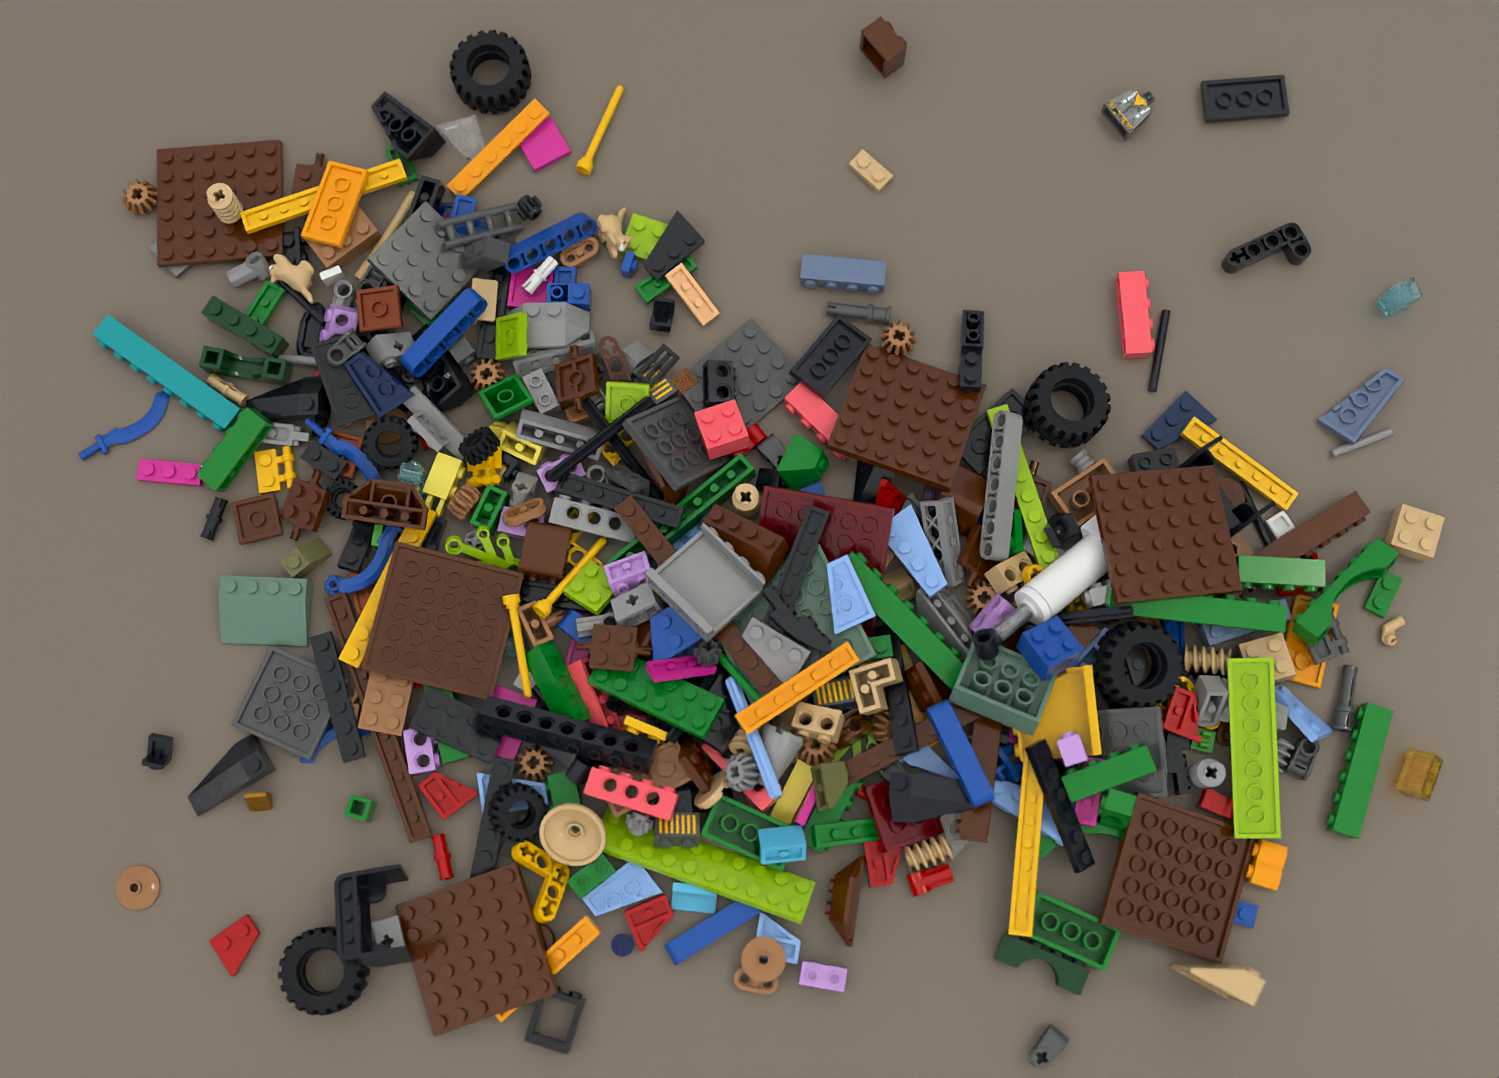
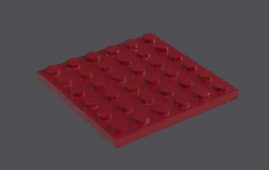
[759,485,895,637]

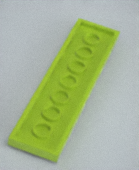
[1227,658,1281,838]

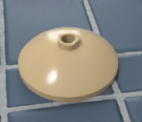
[539,803,607,866]

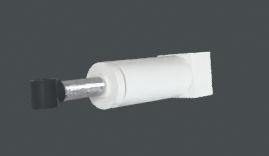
[972,515,1108,660]

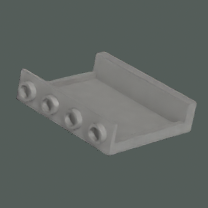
[645,523,766,642]

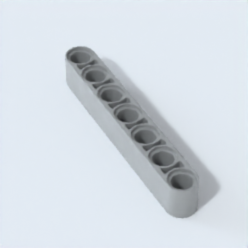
[980,410,1023,562]

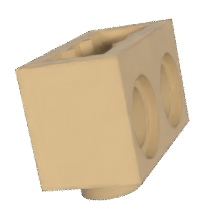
[984,550,1036,595]
[791,702,845,744]

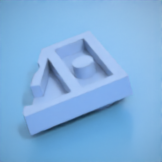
[756,913,801,964]

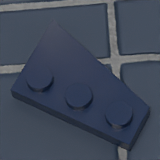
[344,352,415,418]
[1141,391,1217,450]

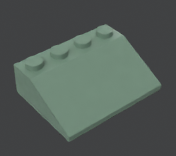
[219,575,313,647]
[948,642,1057,736]

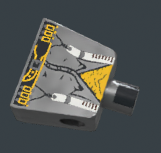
[1101,89,1155,141]

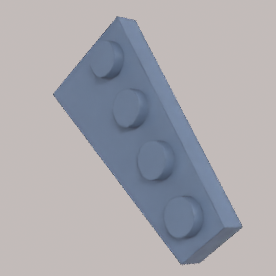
[1317,367,1405,446]

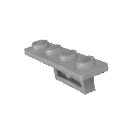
[403,386,466,460]

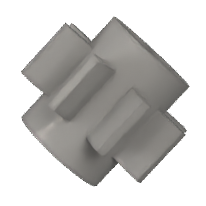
[625,810,654,836]

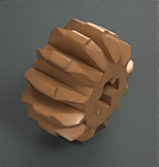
[121,179,158,216]
[880,320,917,356]
[470,358,506,391]
[447,483,482,520]
[964,580,996,615]
[870,709,893,742]
[800,737,837,766]
[516,744,554,782]

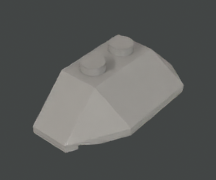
[506,302,590,349]
[915,588,975,660]

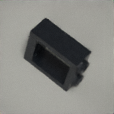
[524,986,586,1055]

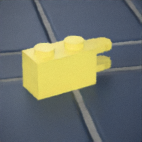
[489,420,548,465]
[422,452,466,517]

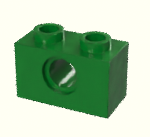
[469,484,510,536]
[1097,788,1137,831]
[567,853,618,899]

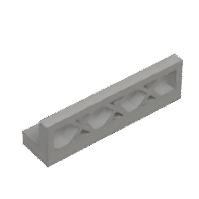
[512,329,598,379]
[920,497,965,587]

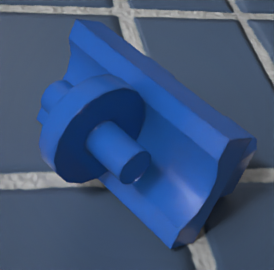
[996,743,1023,783]

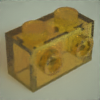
[1395,747,1443,802]

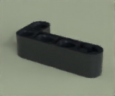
[1222,222,1311,274]
[539,745,603,785]

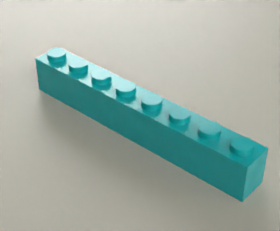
[92,314,242,433]

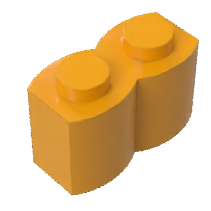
[1245,839,1288,891]

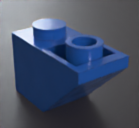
[546,283,592,311]

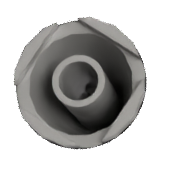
[757,723,806,786]

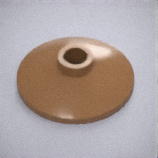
[115,865,160,910]

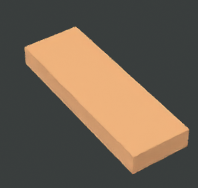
[665,263,720,326]

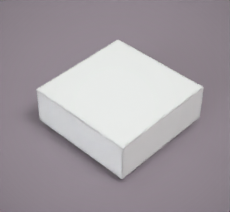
[319,266,346,286]
[1264,510,1295,540]

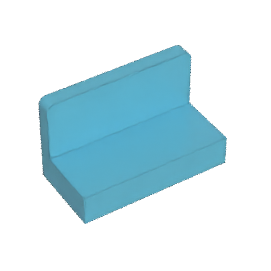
[758,825,806,865]
[671,882,717,914]

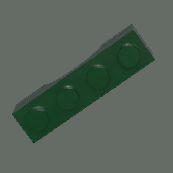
[201,295,289,358]
[199,346,293,386]
[993,933,1090,995]

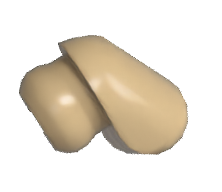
[1381,615,1406,646]

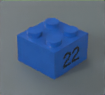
[1016,615,1084,681]

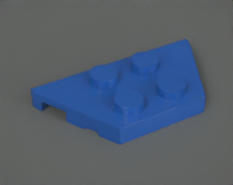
[650,606,703,661]

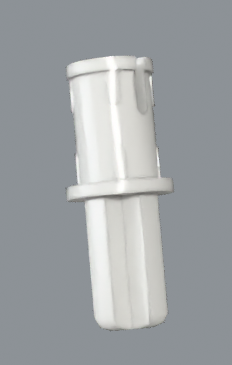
[522,256,558,295]

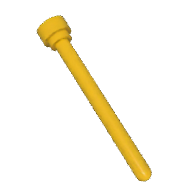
[575,85,624,175]
[532,537,607,619]
[502,593,532,699]

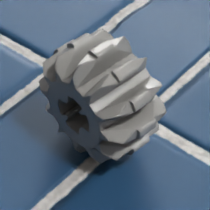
[723,753,761,792]

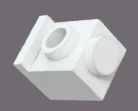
[1081,579,1111,608]

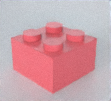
[694,399,750,460]

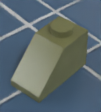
[279,537,332,579]
[810,761,848,812]

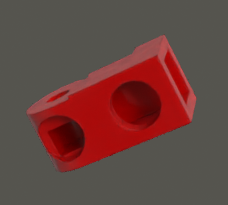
[730,423,767,458]
[1196,788,1233,821]

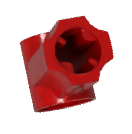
[906,863,954,897]

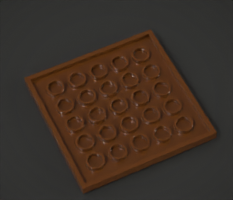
[157,140,285,268]
[826,344,986,492]
[1088,465,1243,605]
[361,541,524,700]
[1098,792,1256,964]
[395,862,559,1036]

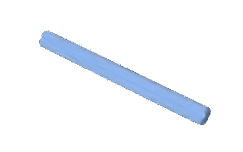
[725,676,782,799]

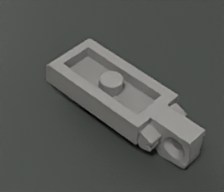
[261,422,312,447]

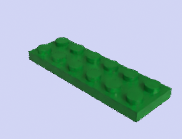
[587,658,725,740]

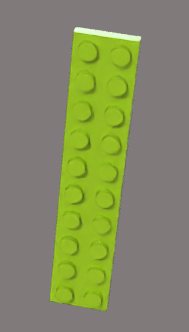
[602,807,816,924]

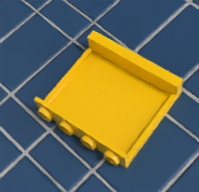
[1013,665,1102,762]

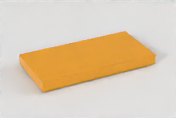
[301,161,370,248]
[1284,594,1339,689]

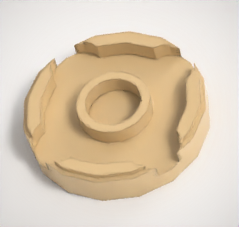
[694,771,729,810]

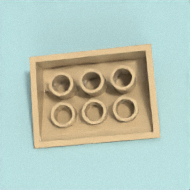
[1170,963,1266,1007]

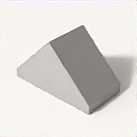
[611,340,654,382]

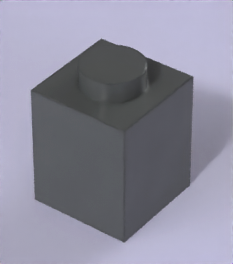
[448,334,476,368]

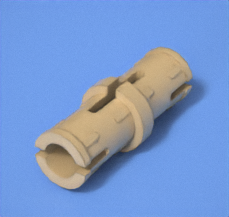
[206,373,249,407]

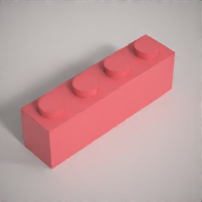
[1115,271,1155,359]
[784,383,848,461]
[566,657,623,731]

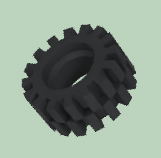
[458,426,500,466]
[326,479,358,520]

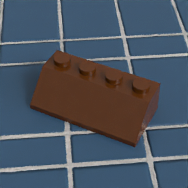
[702,504,791,585]

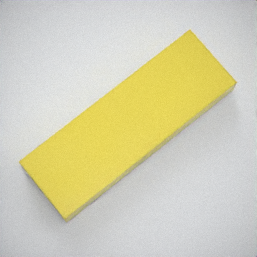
[770,757,815,825]

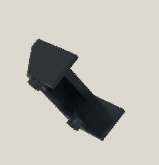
[1177,435,1276,538]
[334,864,414,967]

